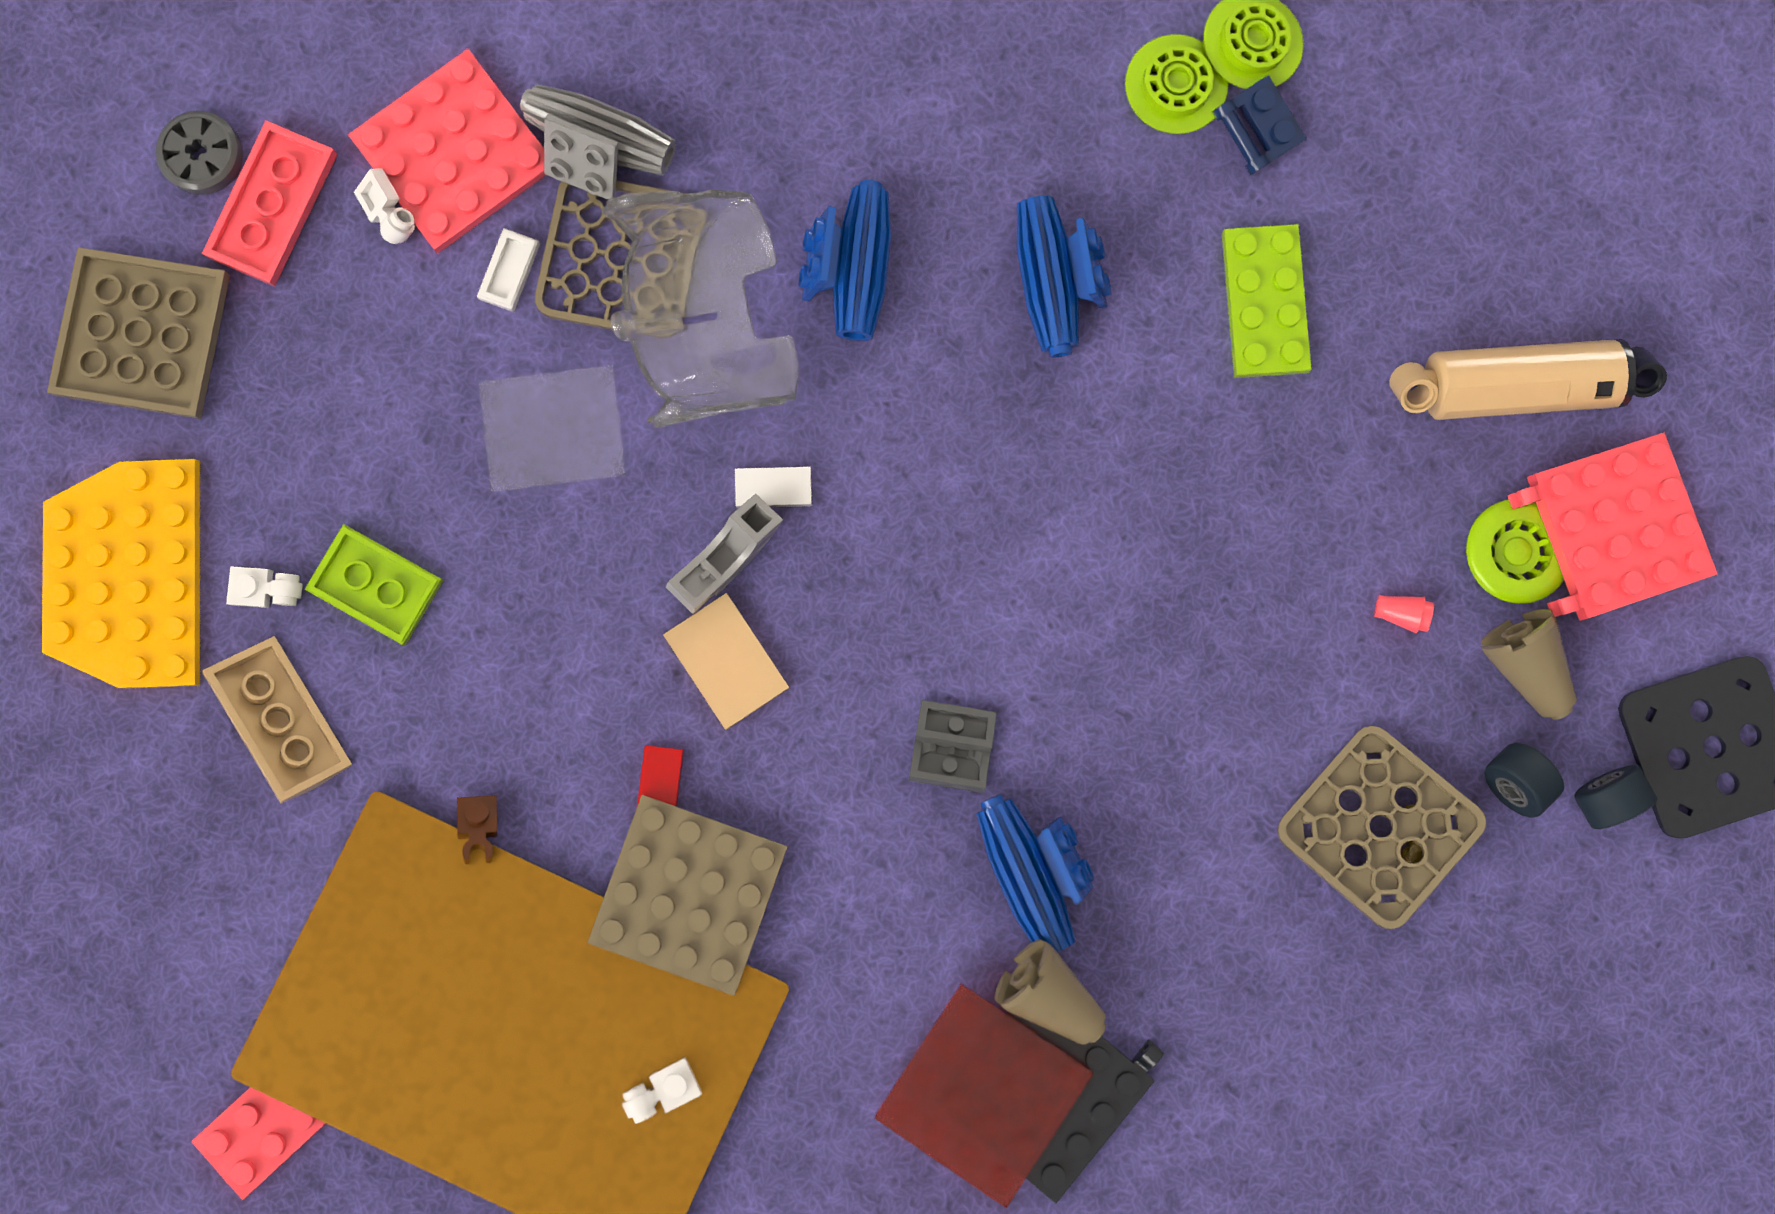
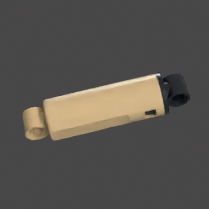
[1389,339,1667,420]

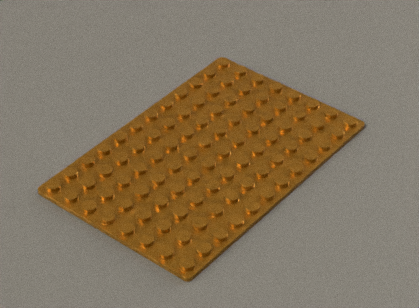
[231,792,789,1214]

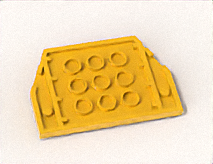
[42,459,200,689]

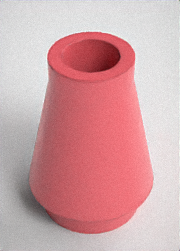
[1374,595,1434,634]

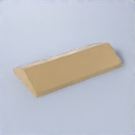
[202,636,352,803]

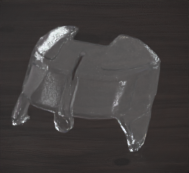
[602,190,799,428]

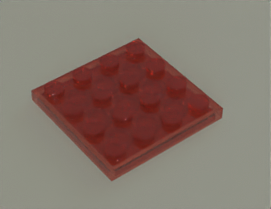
[874,983,1093,1208]

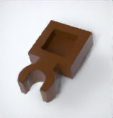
[457,795,498,865]

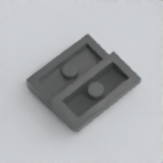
[908,700,997,793]

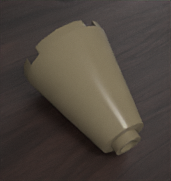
[1480,609,1577,720]
[995,939,1106,1045]

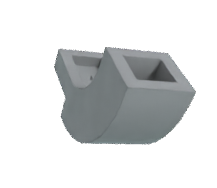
[666,493,783,614]

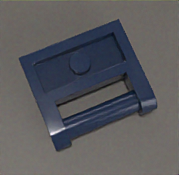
[1212,75,1307,175]

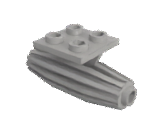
[520,84,676,201]

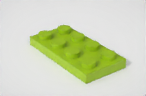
[1222,224,1311,378]

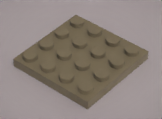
[47,247,230,419]
[587,795,788,996]

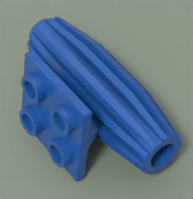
[798,180,891,341]
[1017,195,1111,358]
[976,794,1094,952]

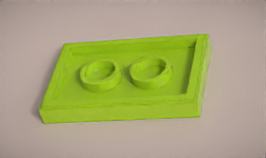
[304,524,444,646]

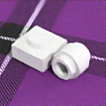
[354,168,415,244]
[226,566,303,608]
[622,1057,702,1124]

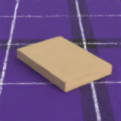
[663,593,790,730]

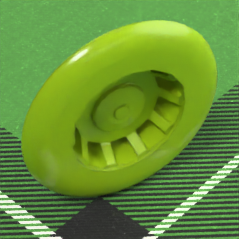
[1204,0,1303,89]
[1125,35,1228,134]
[1466,499,1564,604]

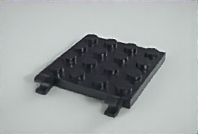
[935,1011,1164,1204]

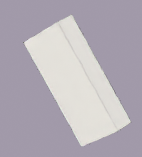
[477,228,540,312]
[735,467,812,508]

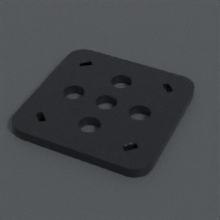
[1618,656,1775,839]

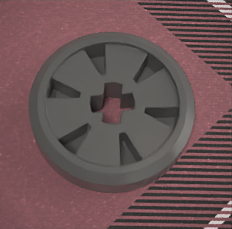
[156,111,243,195]

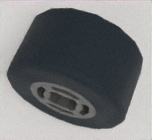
[1484,742,1565,818]
[1574,765,1657,830]

